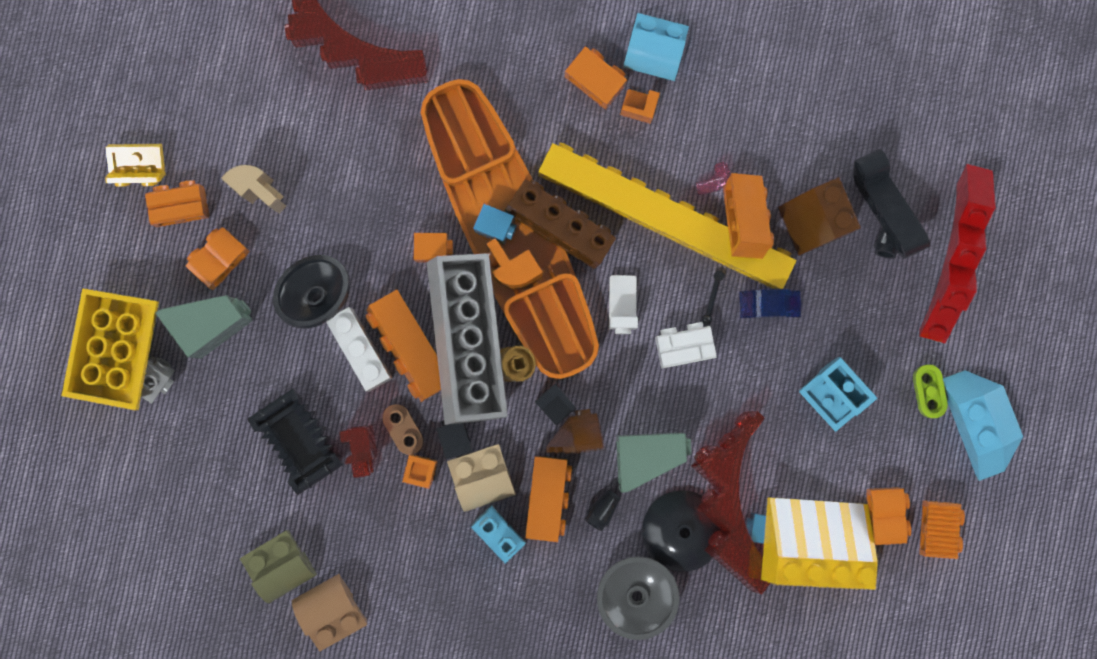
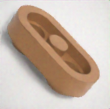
[383,404,424,455]

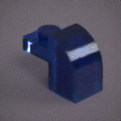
[739,289,801,319]

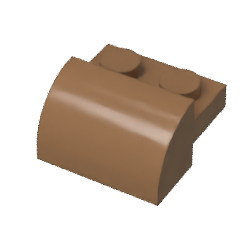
[292,574,367,652]

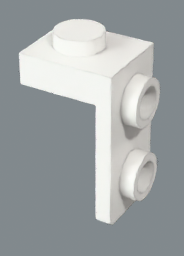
[609,275,638,334]

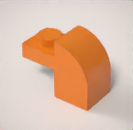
[485,238,544,289]

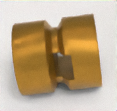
[500,346,536,382]

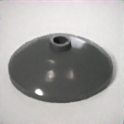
[597,556,679,640]

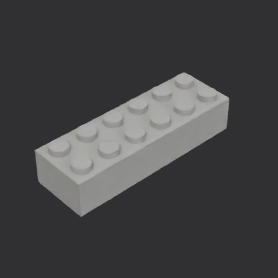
[427,253,508,425]

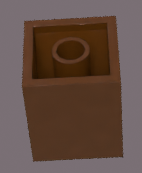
[777,177,861,256]

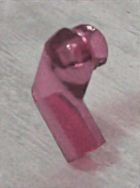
[696,162,731,195]

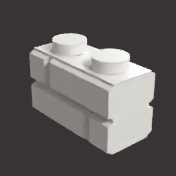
[655,322,717,369]

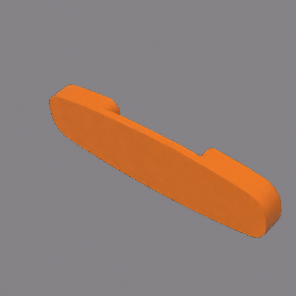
[421,79,599,379]

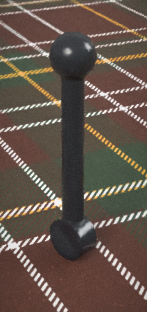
[702,271,724,325]

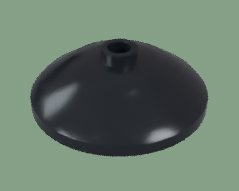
[273,255,350,329]
[642,490,723,572]

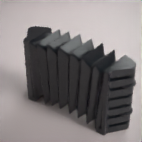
[247,388,344,495]

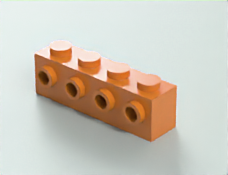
[365,290,441,402]

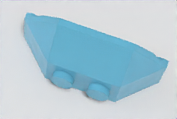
[943,370,1023,481]

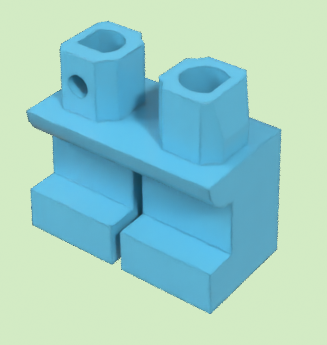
[471,505,526,563]

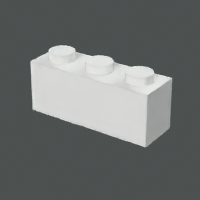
[326,307,393,392]

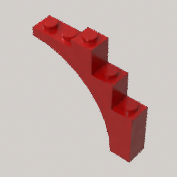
[919,164,996,343]

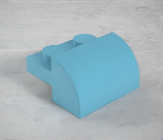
[623,13,689,81]
[799,357,878,432]

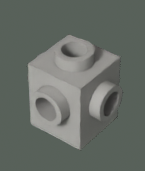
[141,356,175,404]

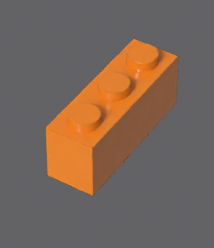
[723,173,774,259]
[525,456,572,542]

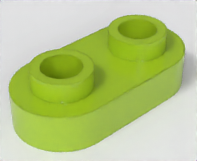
[913,365,948,418]

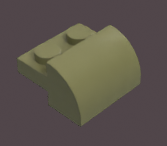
[239,529,317,604]

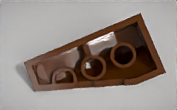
[546,409,604,453]

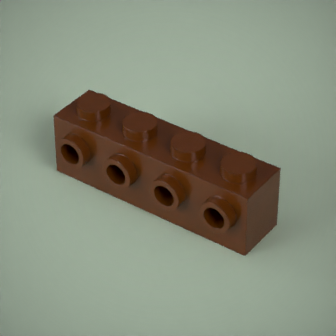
[505,179,616,269]

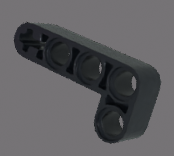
[853,149,930,259]

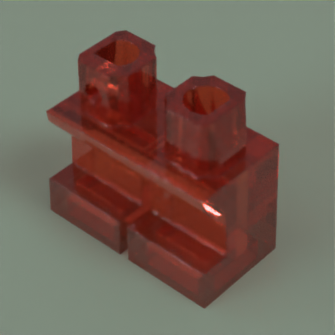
[339,424,378,478]

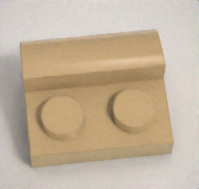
[221,165,286,214]
[447,444,516,512]

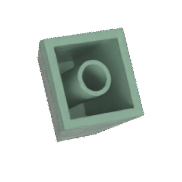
[156,295,253,359]
[616,432,691,493]

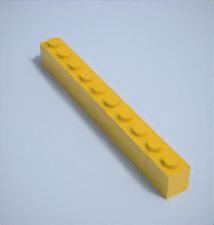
[538,142,797,292]

